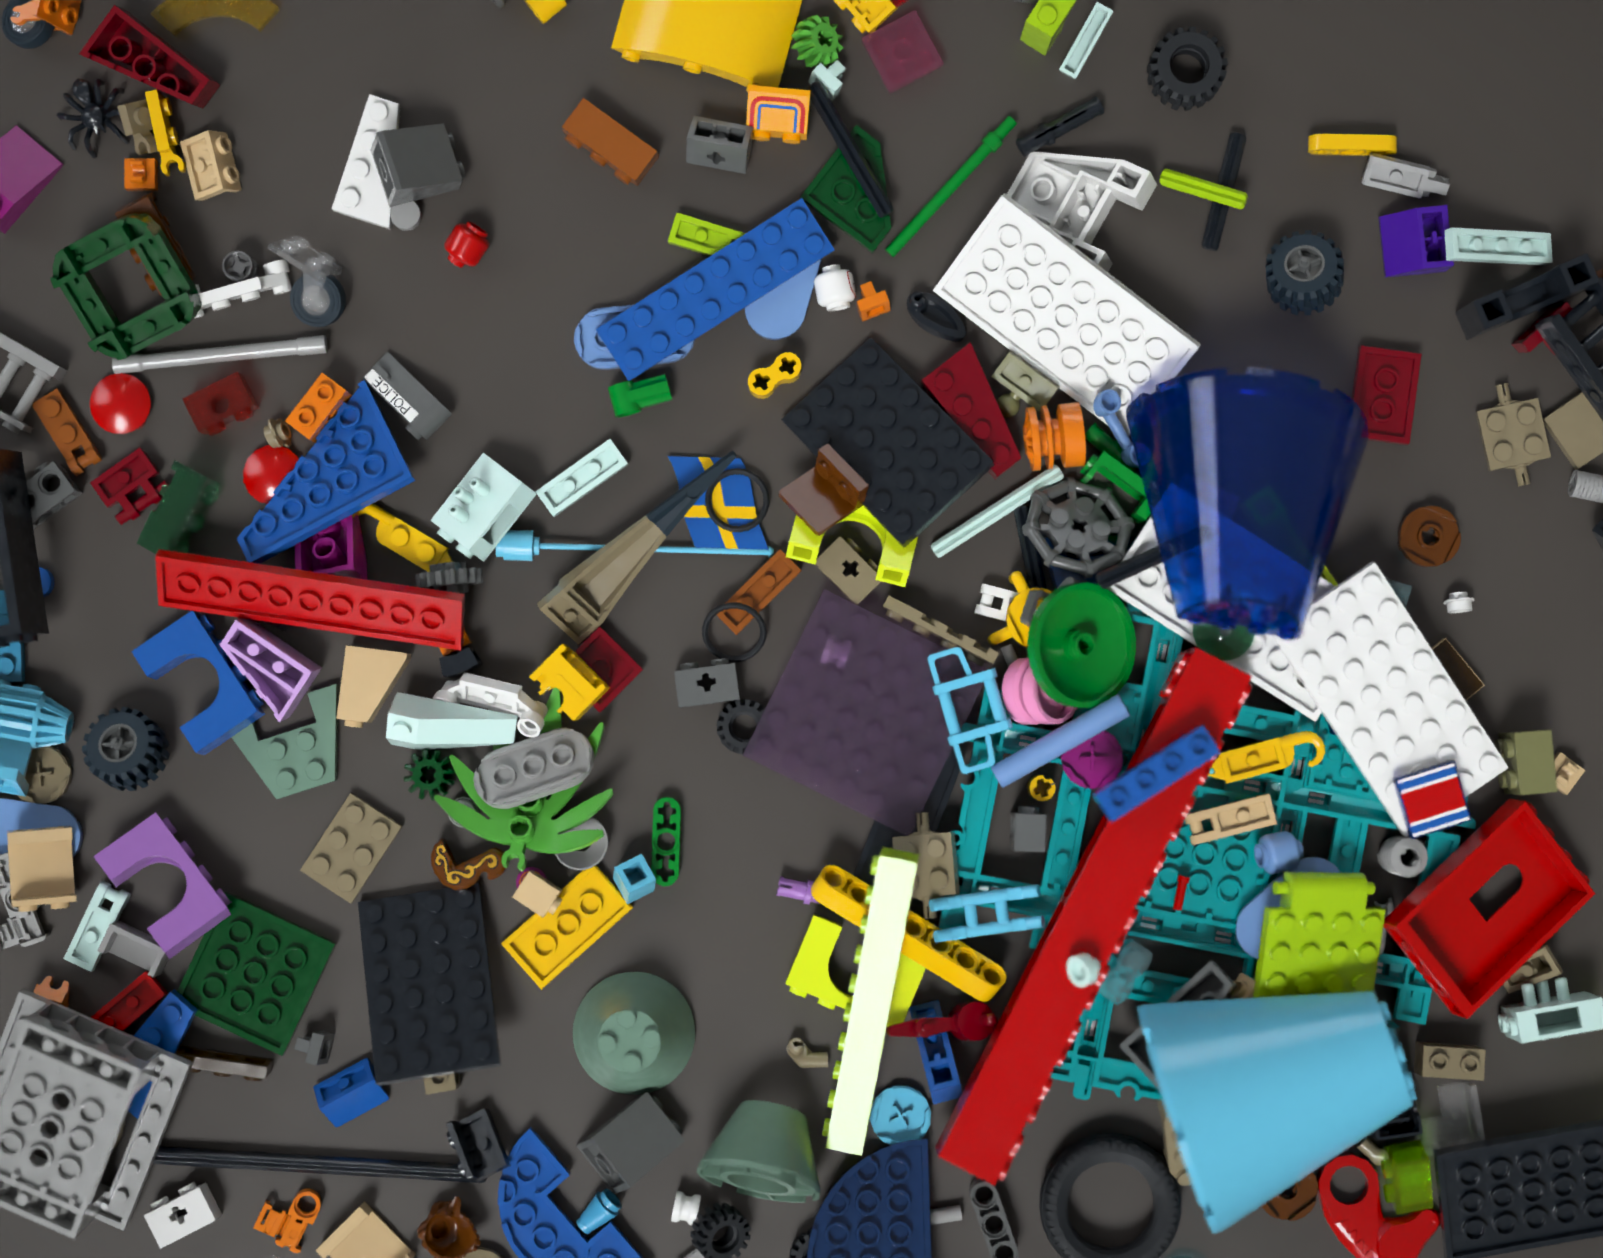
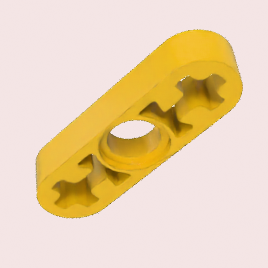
[1308,134,1397,156]

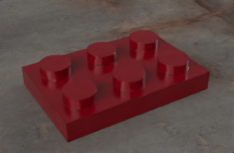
[1347,345,1422,445]

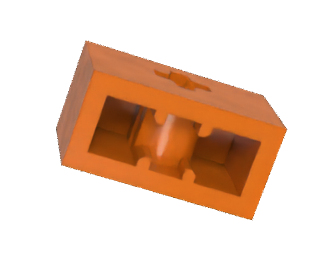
[285,373,352,443]

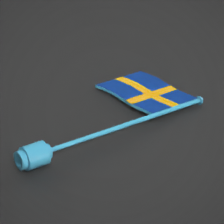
[496,456,775,561]

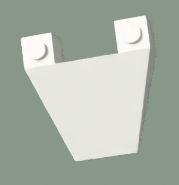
[1007,152,1157,272]

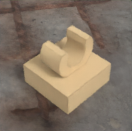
[1554,752,1585,795]

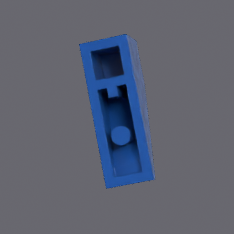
[909,1000,962,1105]

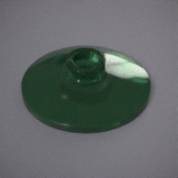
[1192,599,1255,661]

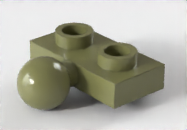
[992,351,1060,418]

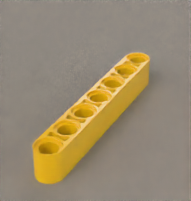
[811,865,1007,1002]

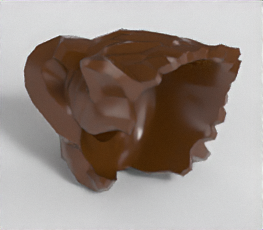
[417,1196,481,1258]

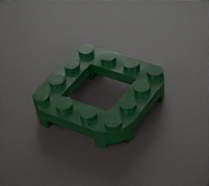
[50,213,202,360]

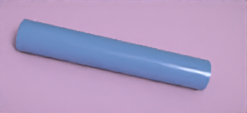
[991,694,1131,788]

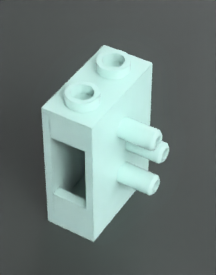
[431,453,536,561]
[1498,977,1603,1043]

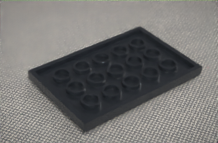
[781,337,995,548]
[358,883,501,1086]
[1433,1119,1603,1258]

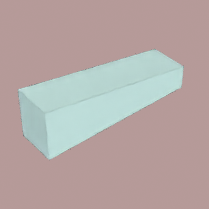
[1059,2,1113,80]

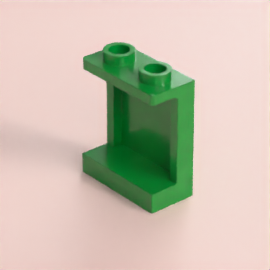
[1080,451,1164,524]

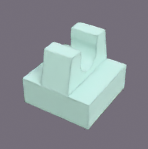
[809,60,846,101]

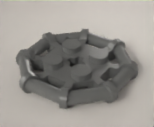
[1022,476,1135,578]

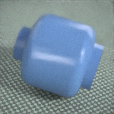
[1254,831,1303,874]

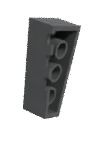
[1119,961,1237,1092]

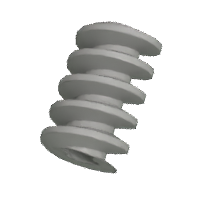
[1377,836,1428,878]

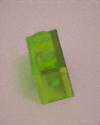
[1381,1140,1433,1215]

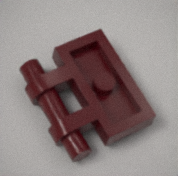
[90,447,172,525]

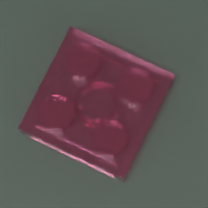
[861,10,944,94]

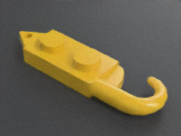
[358,504,453,572]
[1208,731,1325,784]

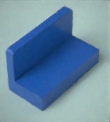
[313,1058,389,1127]

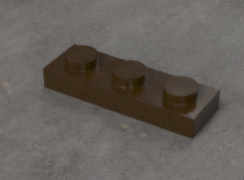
[175,1046,274,1081]

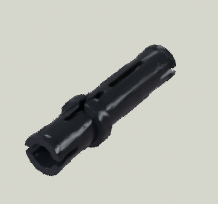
[1016,96,1104,157]

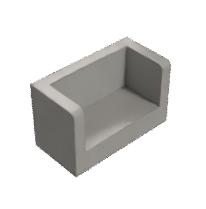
[98,921,169,977]

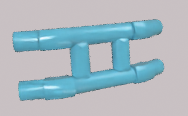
[929,884,1045,943]

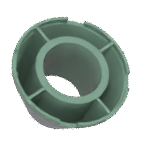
[697,1100,821,1203]

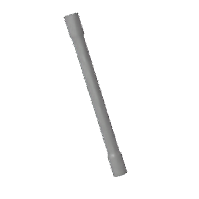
[112,335,328,374]

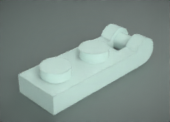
[63,880,131,972]

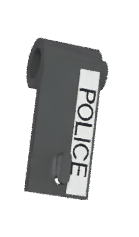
[362,352,452,440]

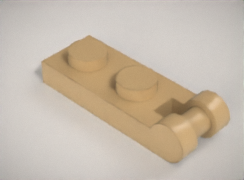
[1185,793,1277,845]

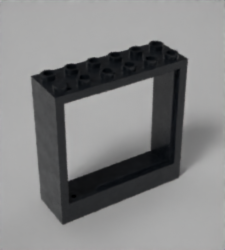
[0,449,49,648]

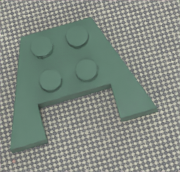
[231,684,338,799]

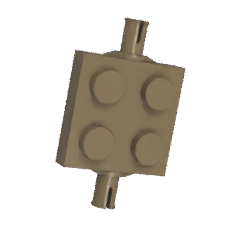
[1475,383,1551,487]
[892,812,960,919]

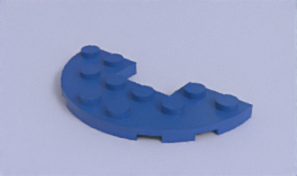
[498,1127,644,1258]

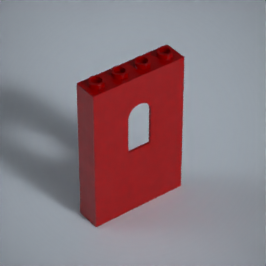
[1383,799,1595,1019]

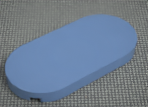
[745,260,821,340]
[574,304,695,370]
[0,797,83,857]
[1235,857,1340,959]

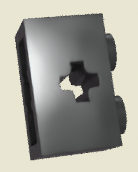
[686,116,753,174]
[674,658,740,708]

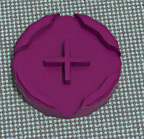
[1060,730,1123,789]

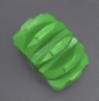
[791,15,843,67]

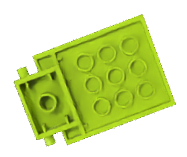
[1253,872,1385,998]

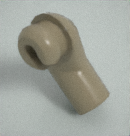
[786,1037,828,1068]
[1356,1136,1397,1165]

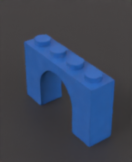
[131,611,265,755]

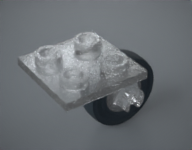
[268,236,346,327]

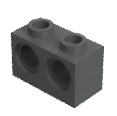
[26,461,83,529]
[1009,806,1046,852]

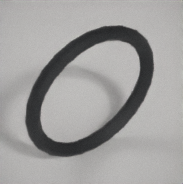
[705,468,770,532]
[702,602,767,662]

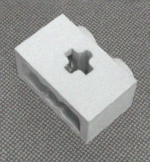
[144,1182,222,1249]

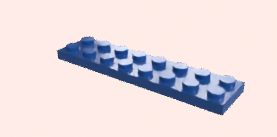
[596,198,835,381]

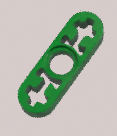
[651,797,681,886]

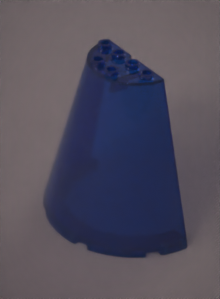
[1126,368,1369,640]

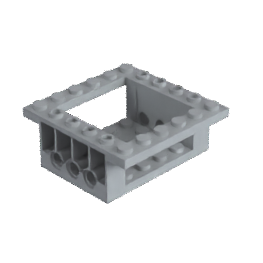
[0,989,193,1239]

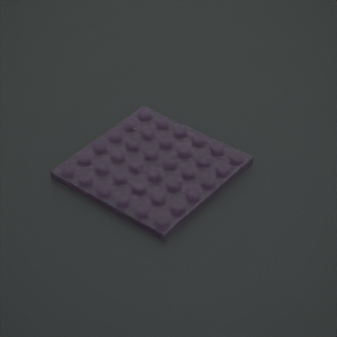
[743,589,988,836]

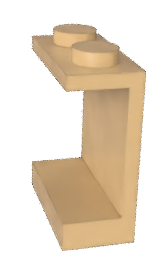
[7,826,77,912]
[315,1201,416,1258]

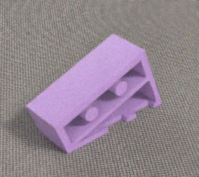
[220,618,322,722]

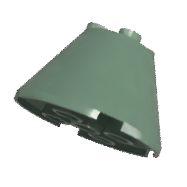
[573,971,695,1095]

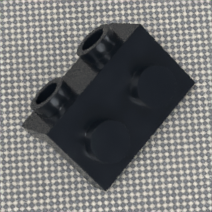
[446,1108,511,1182]

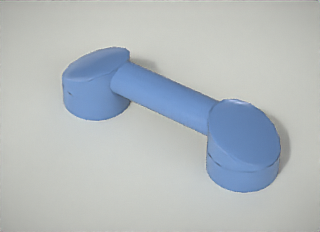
[1093,389,1152,468]

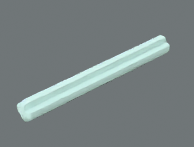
[931,465,1064,558]

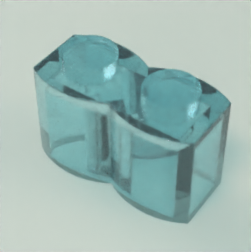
[1098,938,1152,1005]

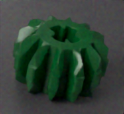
[403,749,455,801]

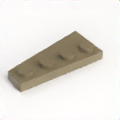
[882,595,999,667]

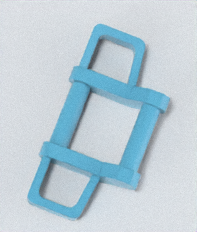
[927,647,1013,774]

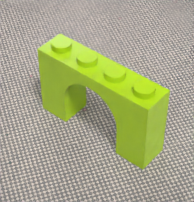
[1020,0,1077,56]

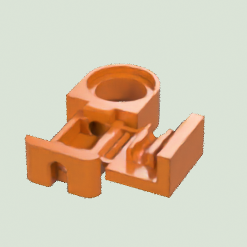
[253,1188,322,1253]

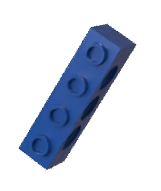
[1092,726,1221,822]

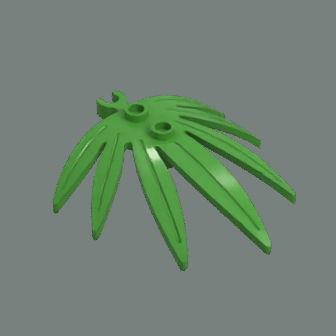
[434,688,613,872]

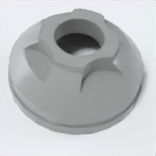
[555,817,608,870]

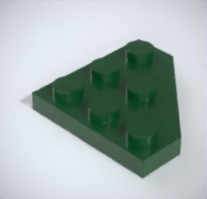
[800,125,891,254]

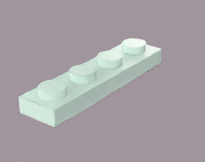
[1444,228,1553,265]

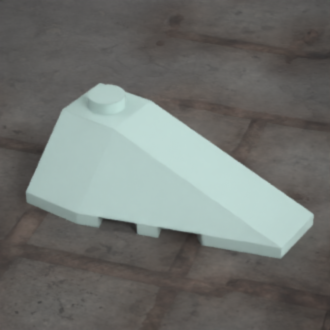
[386,692,518,750]

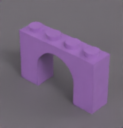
[93,812,231,959]

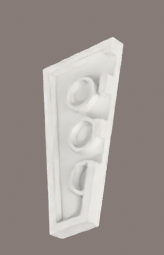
[332,94,400,230]

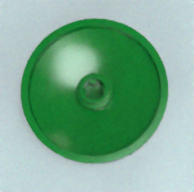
[1027,583,1136,708]

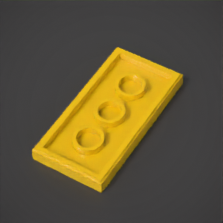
[501,865,633,990]

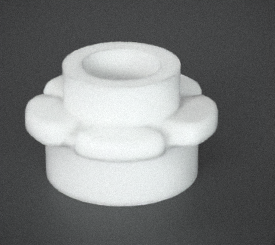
[1444,592,1475,613]

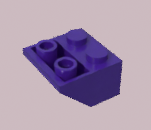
[1378,205,1454,278]

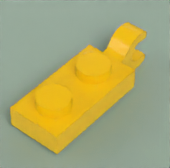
[145,89,186,176]

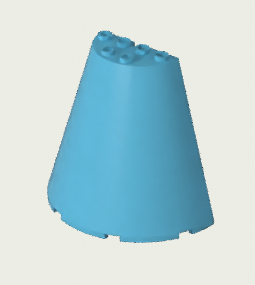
[1137,991,1417,1234]

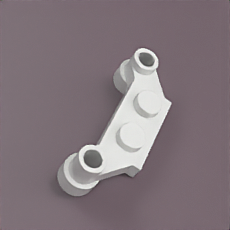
[194,259,292,319]
[432,672,548,737]

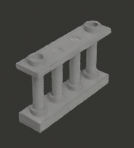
[0,332,67,434]

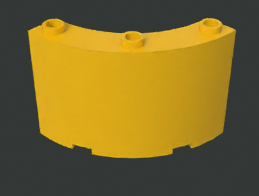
[611,0,802,92]

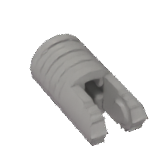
[1568,470,1603,503]

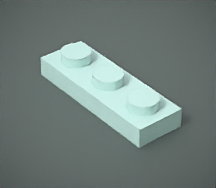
[535,439,628,517]

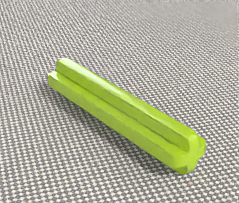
[1159,168,1248,210]

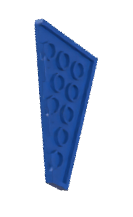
[237,380,415,564]

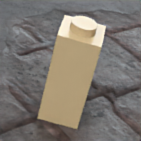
[336,646,411,728]

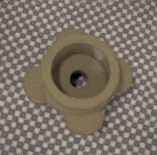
[264,418,291,448]

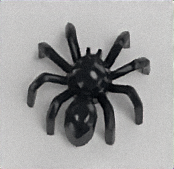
[57,78,130,159]

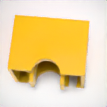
[530,644,611,721]

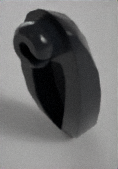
[907,291,966,342]

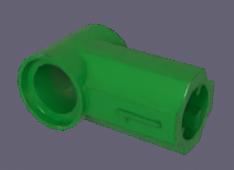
[608,374,672,418]

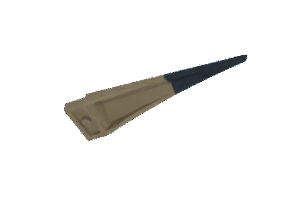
[537,451,736,645]

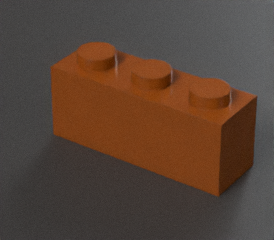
[562,98,659,187]

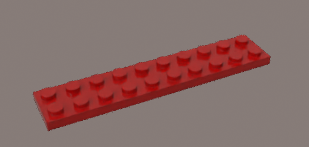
[155,549,465,650]

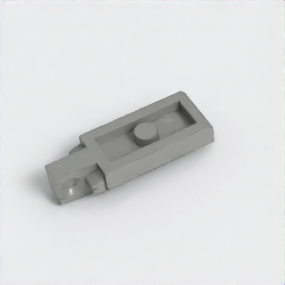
[1361,152,1450,199]

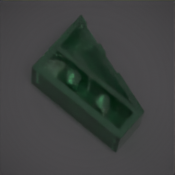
[137,460,220,554]

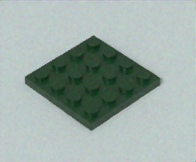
[177,892,337,1056]

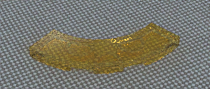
[150,0,280,36]

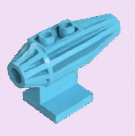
[0,679,74,797]

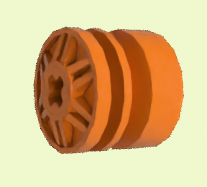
[1023,402,1086,471]

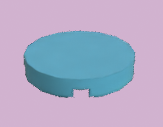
[870,1084,931,1145]

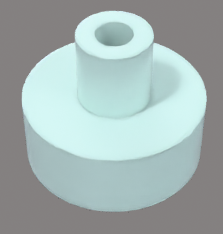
[1067,953,1101,987]

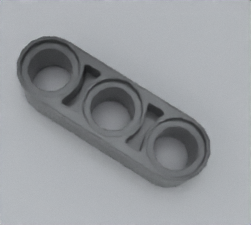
[969,1178,1019,1258]

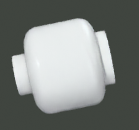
[814,264,856,311]

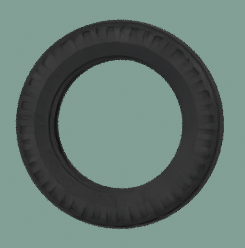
[1039,1133,1182,1258]

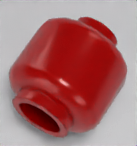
[444,221,490,268]

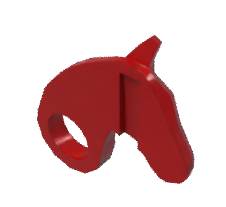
[1316,1152,1441,1258]

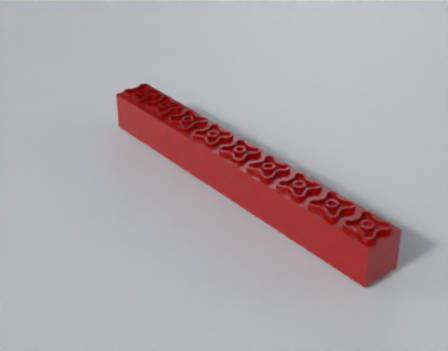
[935,647,1253,1186]

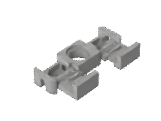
[0,852,50,951]

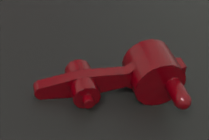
[886,1002,997,1041]

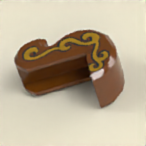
[431,838,507,890]

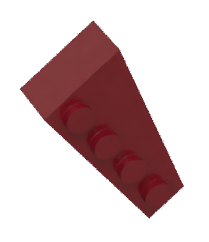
[79,5,221,109]
[921,342,1021,480]

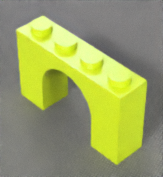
[786,506,918,587]
[785,913,926,1027]

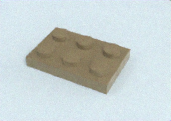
[300,793,403,904]

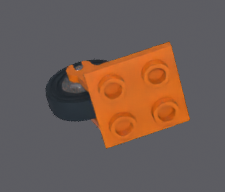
[1,0,82,49]

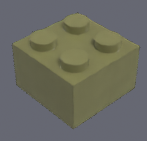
[1495,730,1557,795]

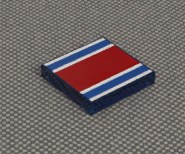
[1392,760,1471,839]

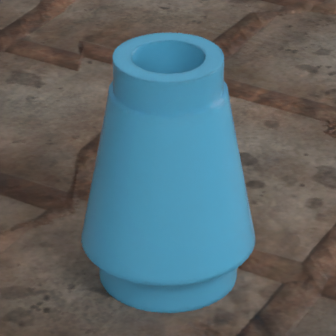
[576,1189,622,1234]

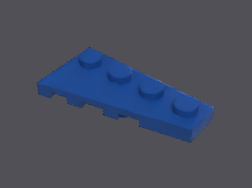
[128,989,198,1119]

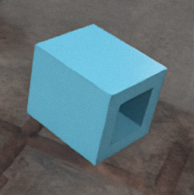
[613,854,656,905]

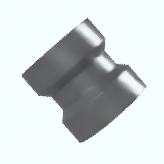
[222,250,259,283]

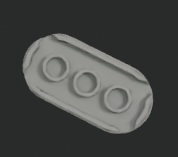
[474,728,594,809]

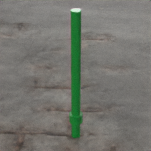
[885,116,1017,258]

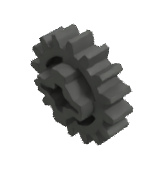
[415,562,483,594]

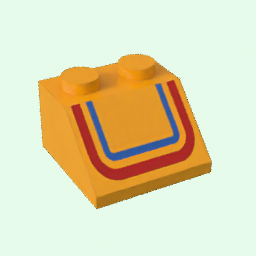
[746,85,810,144]

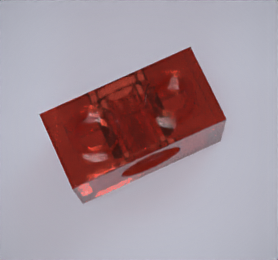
[182,372,259,436]

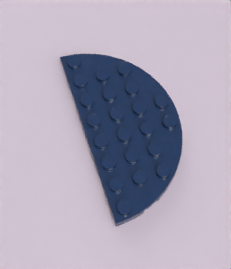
[807,1139,931,1258]

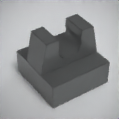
[295,1031,335,1066]

